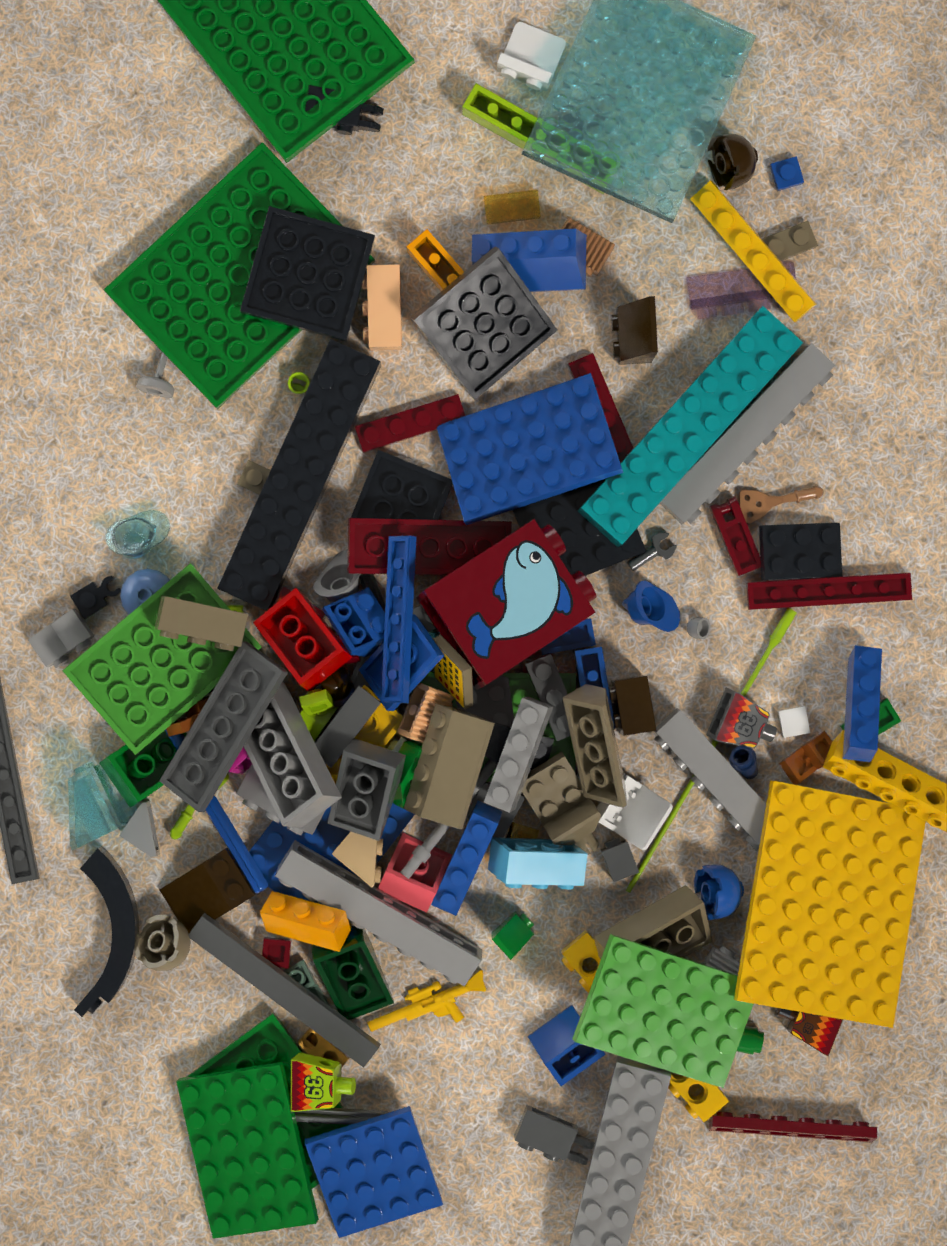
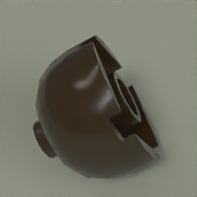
[708,134,758,191]

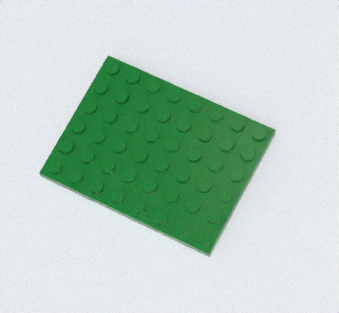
[157,0,415,163]
[104,142,375,410]

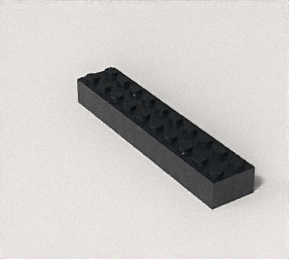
[217,339,381,611]

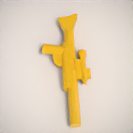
[367,970,486,1032]

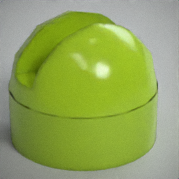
[288,372,310,394]

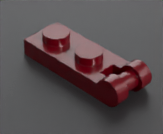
[709,496,761,577]

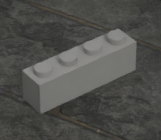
[484,696,554,813]

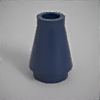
[729,746,758,779]

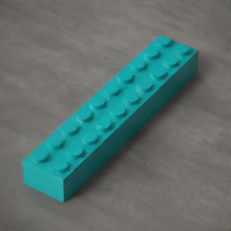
[577,306,803,547]

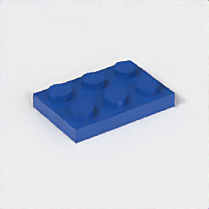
[359,614,444,711]

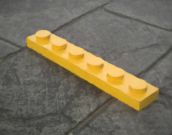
[690,180,817,322]

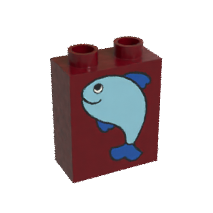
[416,519,597,690]

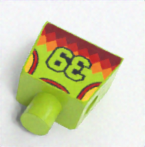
[291,1053,356,1112]

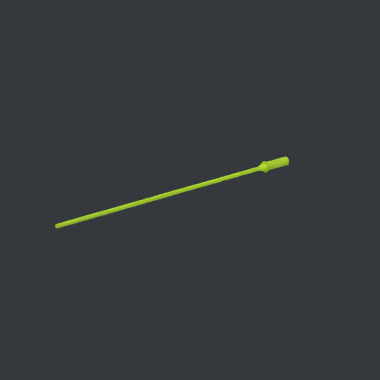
[626,608,797,893]

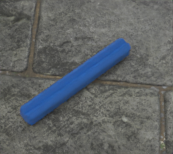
[205,796,269,894]

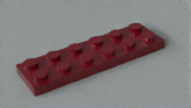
[347,518,512,575]

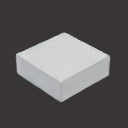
[777,706,810,738]

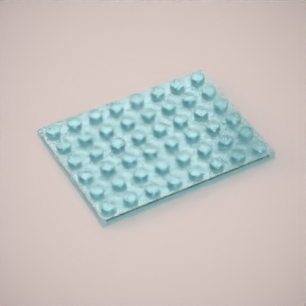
[521,0,757,223]

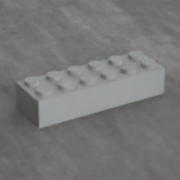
[244,659,342,828]

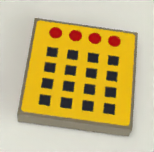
[433,635,473,710]

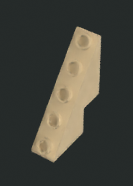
[332,831,383,888]

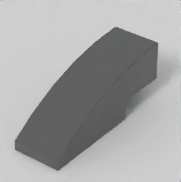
[315,686,382,768]

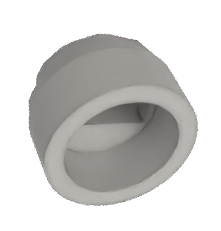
[687,617,710,639]

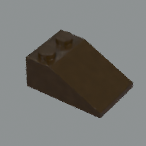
[611,296,658,365]
[159,848,256,933]

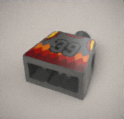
[706,687,777,748]

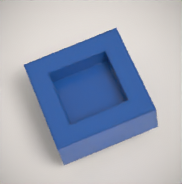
[770,156,804,191]

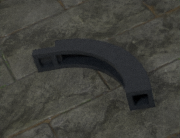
[74,846,139,1017]

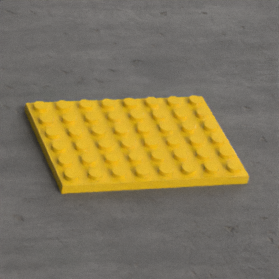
[734,781,926,1028]

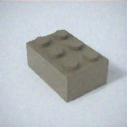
[154,596,248,651]

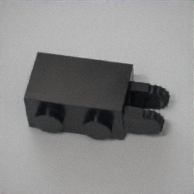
[305,85,384,135]

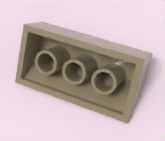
[563,684,627,808]
[404,703,495,829]
[594,885,712,959]

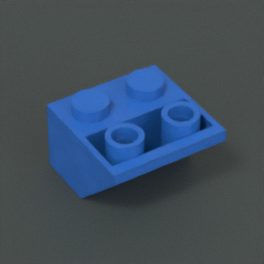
[322,588,385,657]
[528,1005,606,1086]

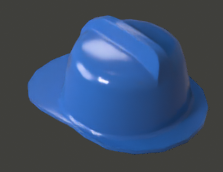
[622,580,680,632]

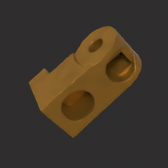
[298,1028,350,1067]

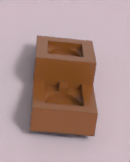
[166,696,210,736]
[779,731,832,785]

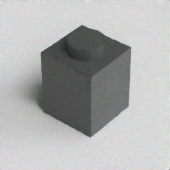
[600,837,639,882]

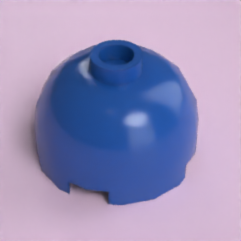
[694,864,744,920]

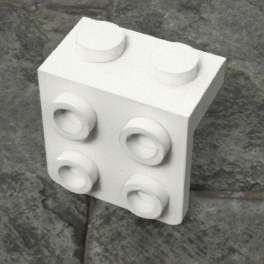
[497,22,566,92]
[597,773,673,850]

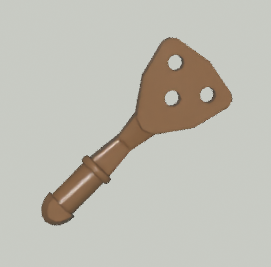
[739,486,824,524]

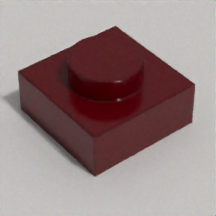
[262,937,292,968]

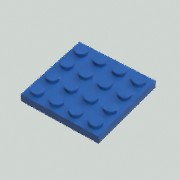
[305,1106,443,1238]

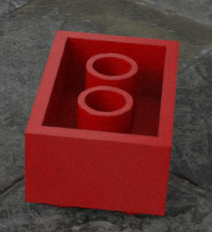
[253,588,352,691]

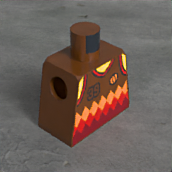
[777,1008,843,1056]

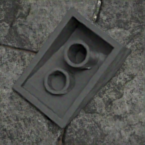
[327,738,406,841]

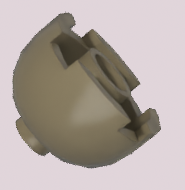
[134,915,191,971]

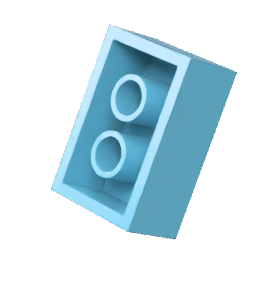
[488,837,588,890]

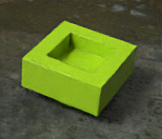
[299,689,335,716]

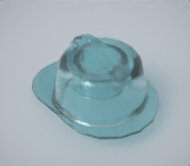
[106,510,170,559]

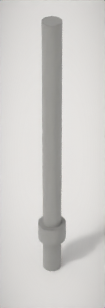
[400,759,498,879]

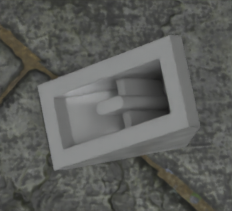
[119,801,160,857]

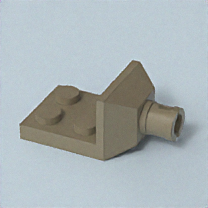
[522,752,601,855]

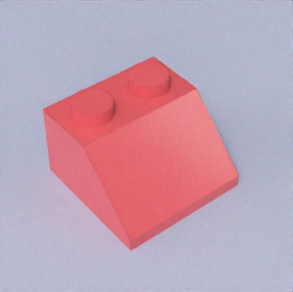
[378,833,452,913]

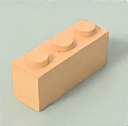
[362,264,402,351]

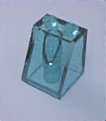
[68,762,129,851]

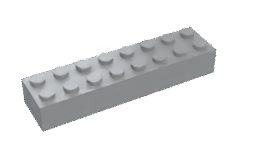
[569,1055,671,1246]

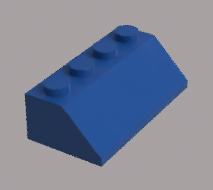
[472,229,587,292]

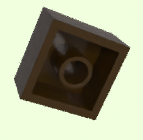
[609,675,656,736]

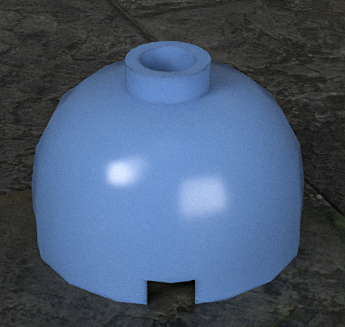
[120,568,170,615]

